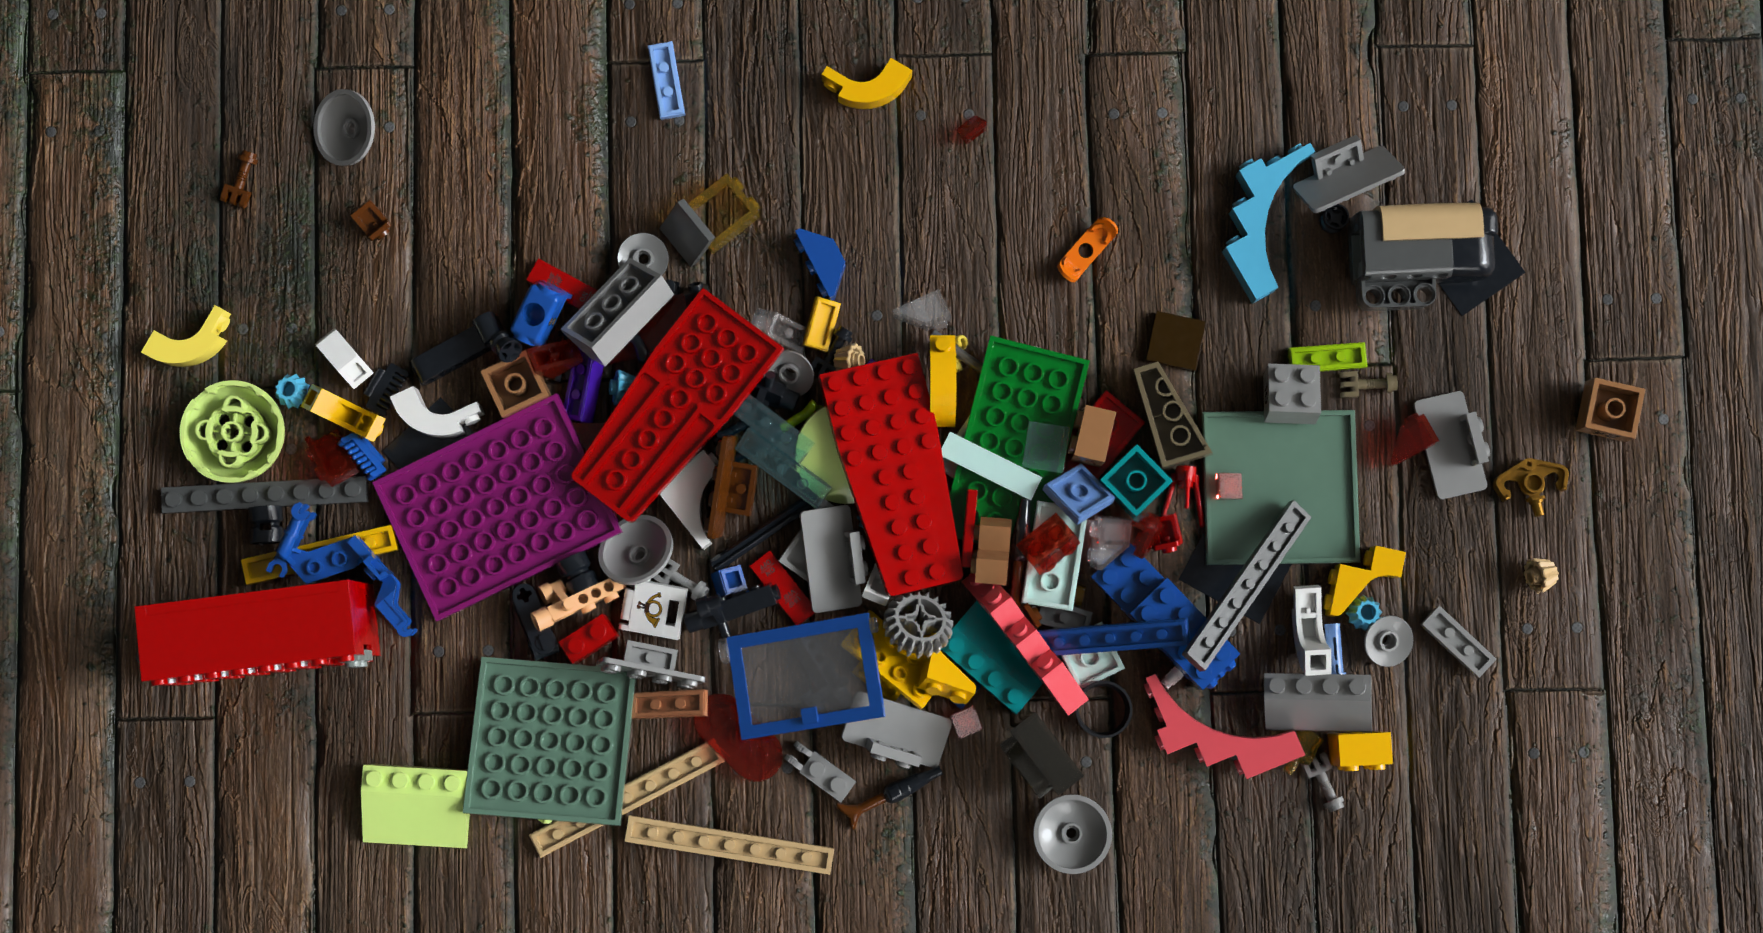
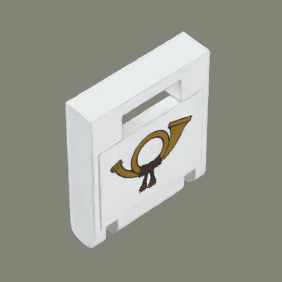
[618,581,688,640]

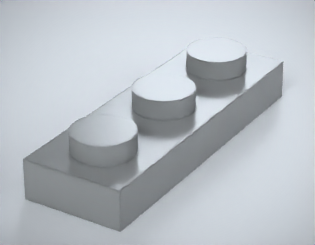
[1420,605,1496,678]

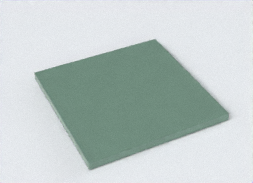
[1201,410,1361,565]

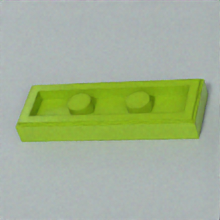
[1288,342,1367,372]

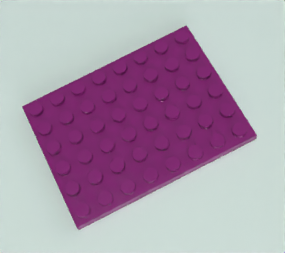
[372,393,623,621]

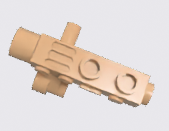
[530,578,627,632]

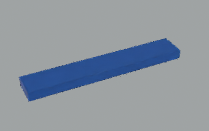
[1037,618,1190,656]

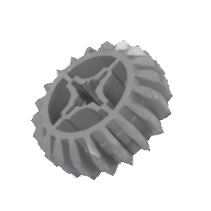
[883,590,953,659]

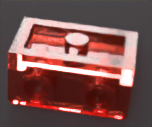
[304,429,359,487]
[1131,512,1165,559]
[1016,513,1080,575]

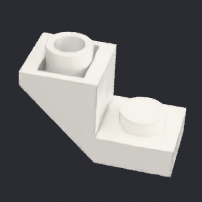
[315,328,373,389]

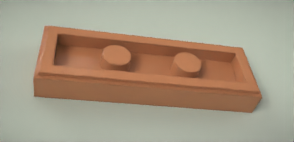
[632,689,708,720]

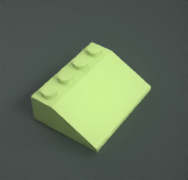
[361,764,470,848]

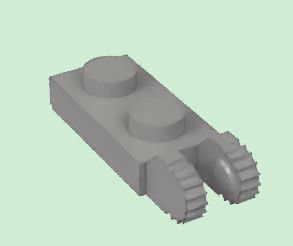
[784,741,856,803]

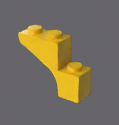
[1323,546,1406,617]
[899,620,976,705]

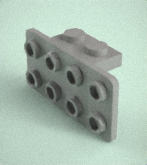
[1293,135,1405,213]
[1413,391,1490,500]
[799,505,868,613]
[596,640,705,689]
[841,691,952,769]

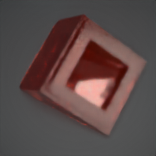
[956,116,987,144]
[1215,473,1243,500]
[949,705,983,739]

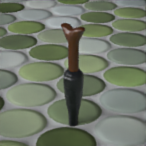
[1009,499,1031,608]
[836,765,943,830]

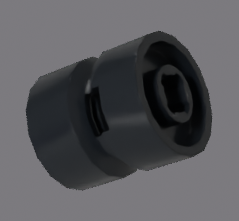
[248,505,284,545]
[555,551,600,596]

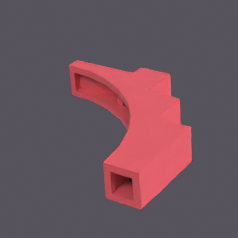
[961,573,1089,716]
[1144,674,1305,779]

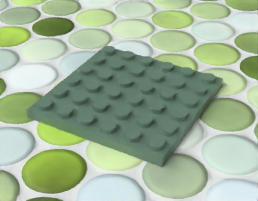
[463,657,636,826]

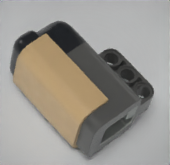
[1348,203,1498,311]

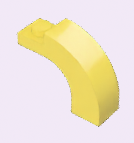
[141,305,231,367]

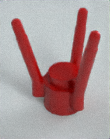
[1161,465,1205,527]

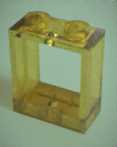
[688,173,760,254]

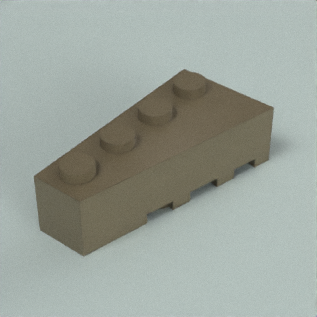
[1134,362,1213,469]

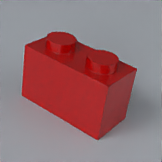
[559,614,620,664]

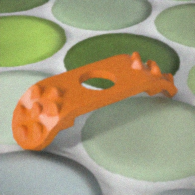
[1057,217,1118,283]

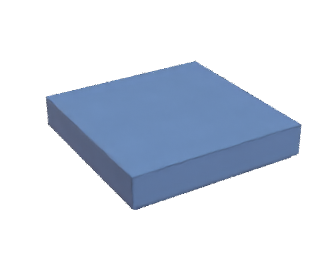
[1043,463,1116,525]

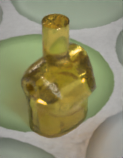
[1283,731,1323,775]

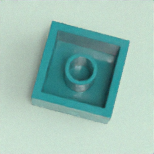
[1099,445,1173,519]

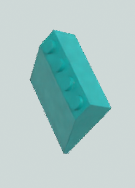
[941,601,1063,715]

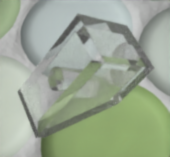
[892,289,952,331]
[751,308,807,354]

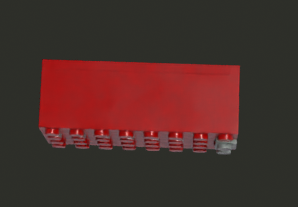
[135,580,381,686]

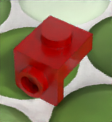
[1149,513,1183,554]

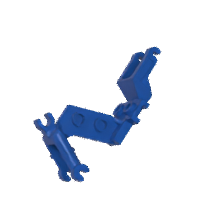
[266,502,418,637]

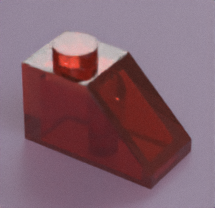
[1391,413,1440,466]

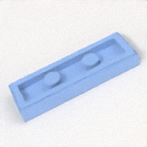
[648,41,685,120]

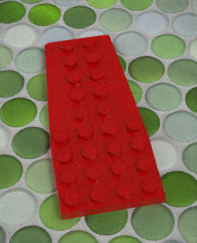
[571,288,784,523]
[818,353,963,597]

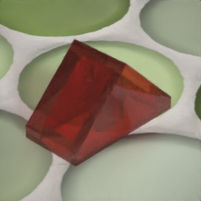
[526,339,583,378]

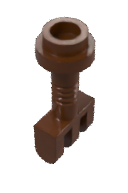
[220,150,258,209]

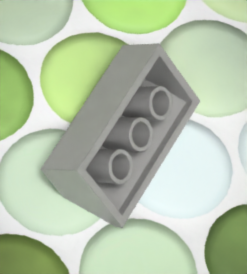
[561,258,674,367]
[1264,673,1372,732]

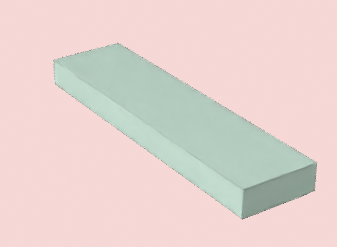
[941,432,1042,500]

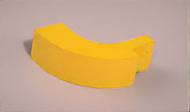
[821,58,912,109]
[930,335,956,427]
[300,384,385,442]

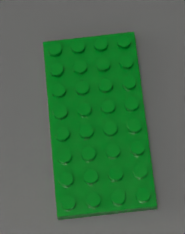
[950,335,1090,545]

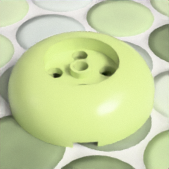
[180,380,285,483]

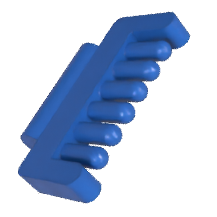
[338,433,386,481]

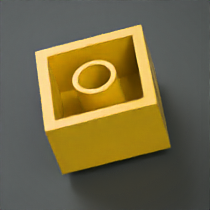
[1327,731,1393,771]

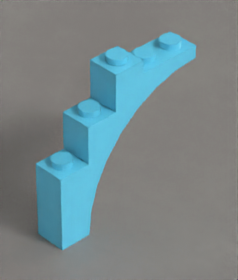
[1222,143,1315,304]

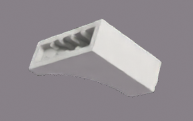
[660,450,719,550]

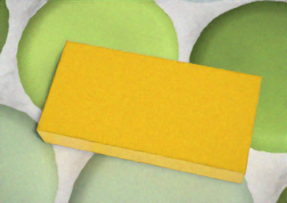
[802,296,841,353]

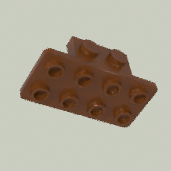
[704,435,759,539]

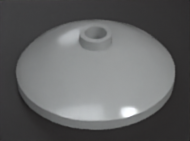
[313,89,375,166]
[598,515,673,585]
[1033,794,1112,874]

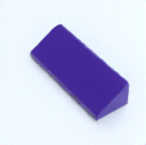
[564,345,604,423]

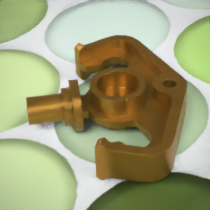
[1493,458,1569,517]

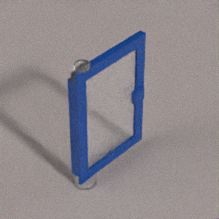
[718,613,886,740]

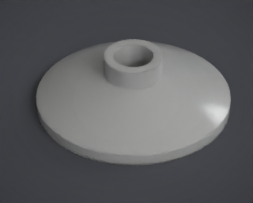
[618,233,669,275]
[764,350,814,396]
[1364,615,1413,667]

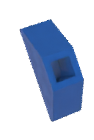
[793,228,846,301]

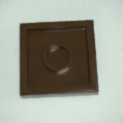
[1145,311,1206,372]

